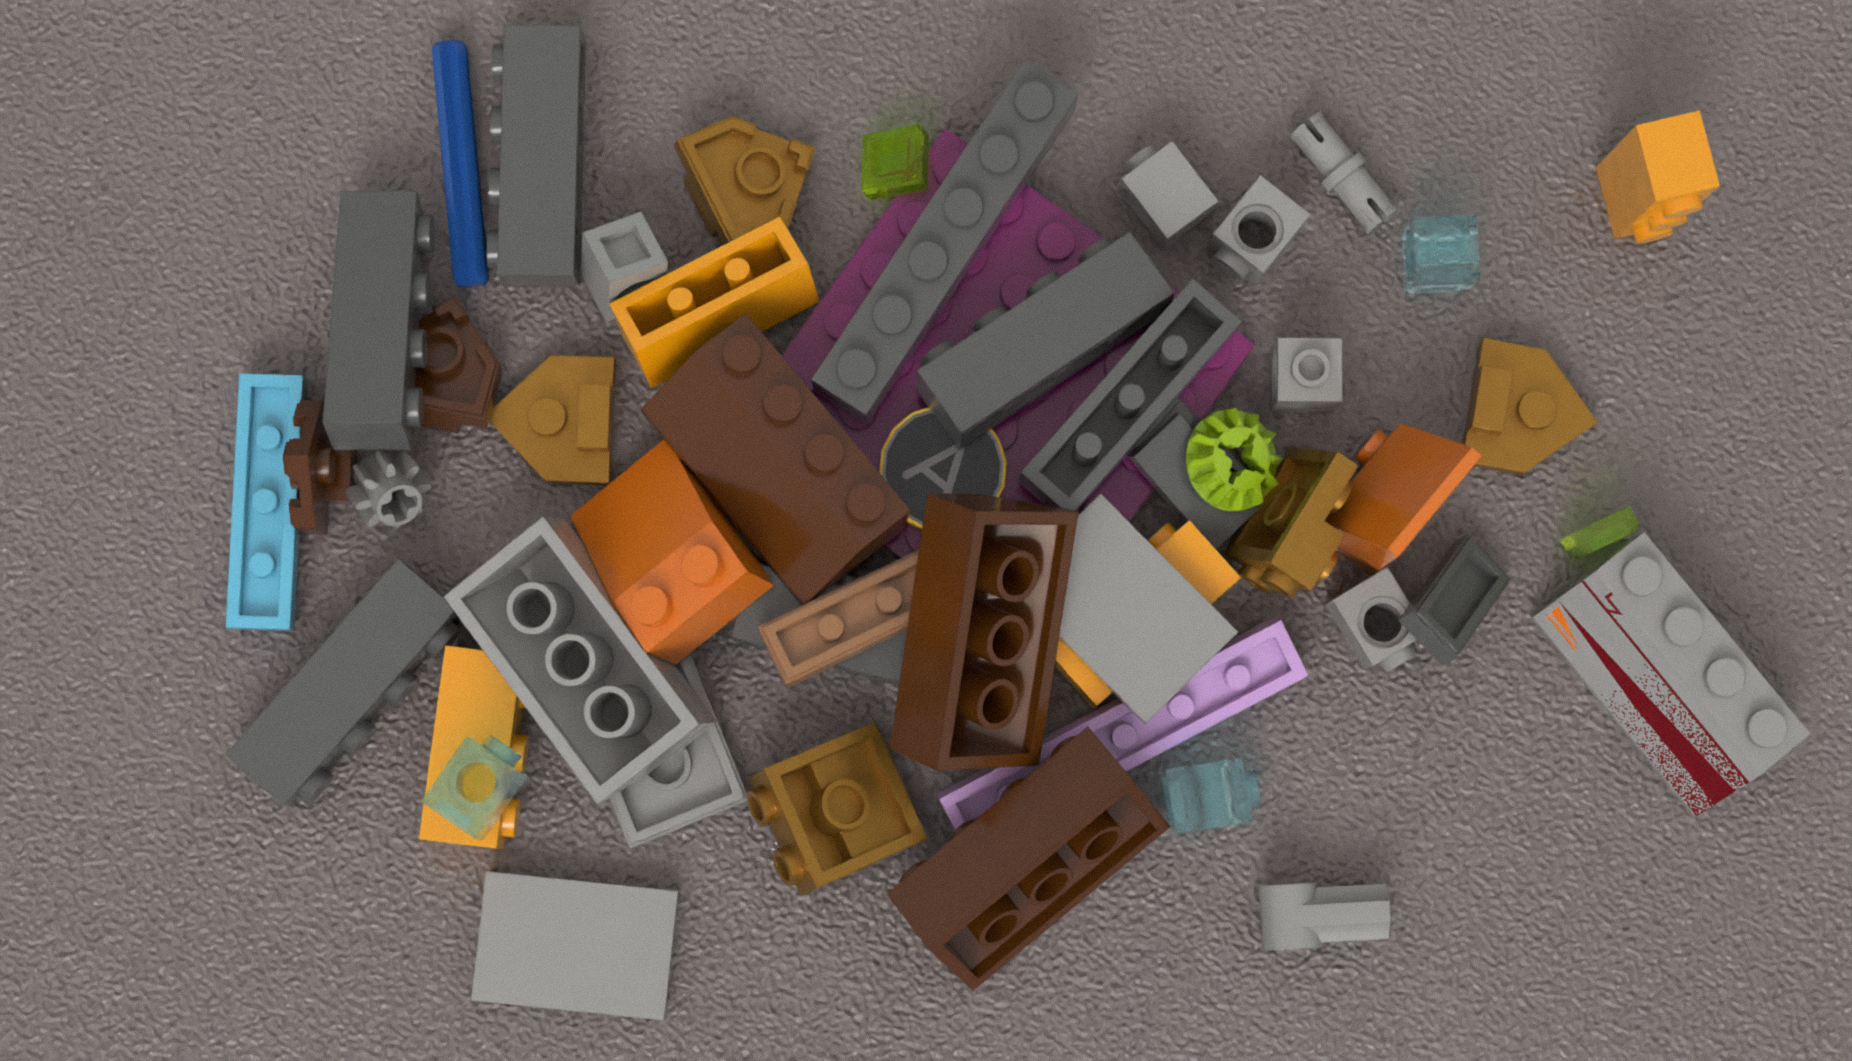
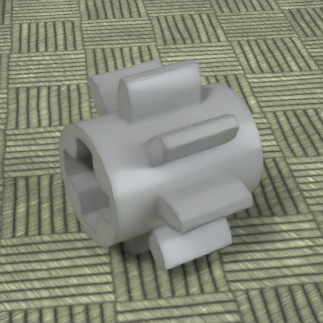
[345,450,431,530]

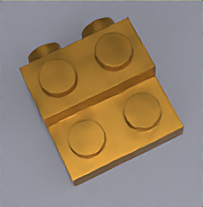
[1224,447,1358,599]
[747,722,928,896]

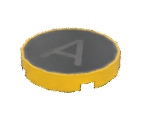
[879,407,1007,531]

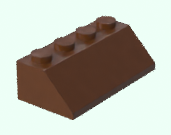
[641,313,911,606]
[890,493,1079,771]
[886,727,1171,991]

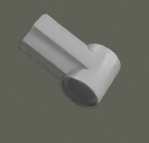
[1259,882,1391,951]

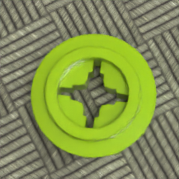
[1186,408,1284,512]

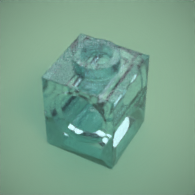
[1401,215,1480,294]
[421,734,528,840]
[1161,758,1261,835]

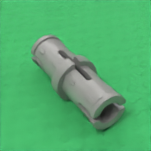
[1289,111,1399,235]

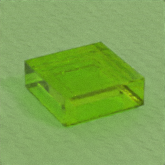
[861,124,929,201]
[1560,506,1640,560]

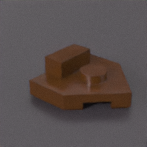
[415,295,502,433]
[283,400,357,535]

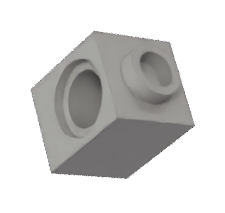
[1118,141,1218,250]
[1208,175,1310,284]
[580,212,668,322]
[1270,338,1342,413]
[1325,567,1419,673]

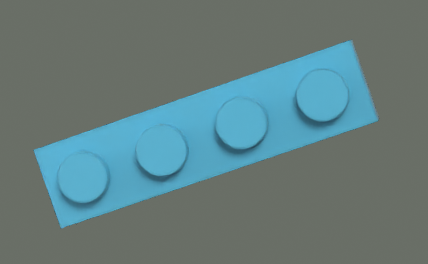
[226,373,307,631]

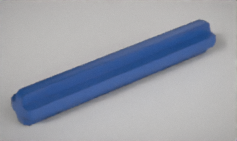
[432,40,489,288]

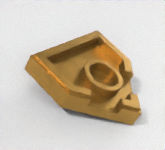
[673,116,816,245]
[1462,338,1598,475]
[489,355,616,485]

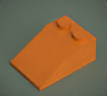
[1325,423,1482,576]
[570,439,775,665]

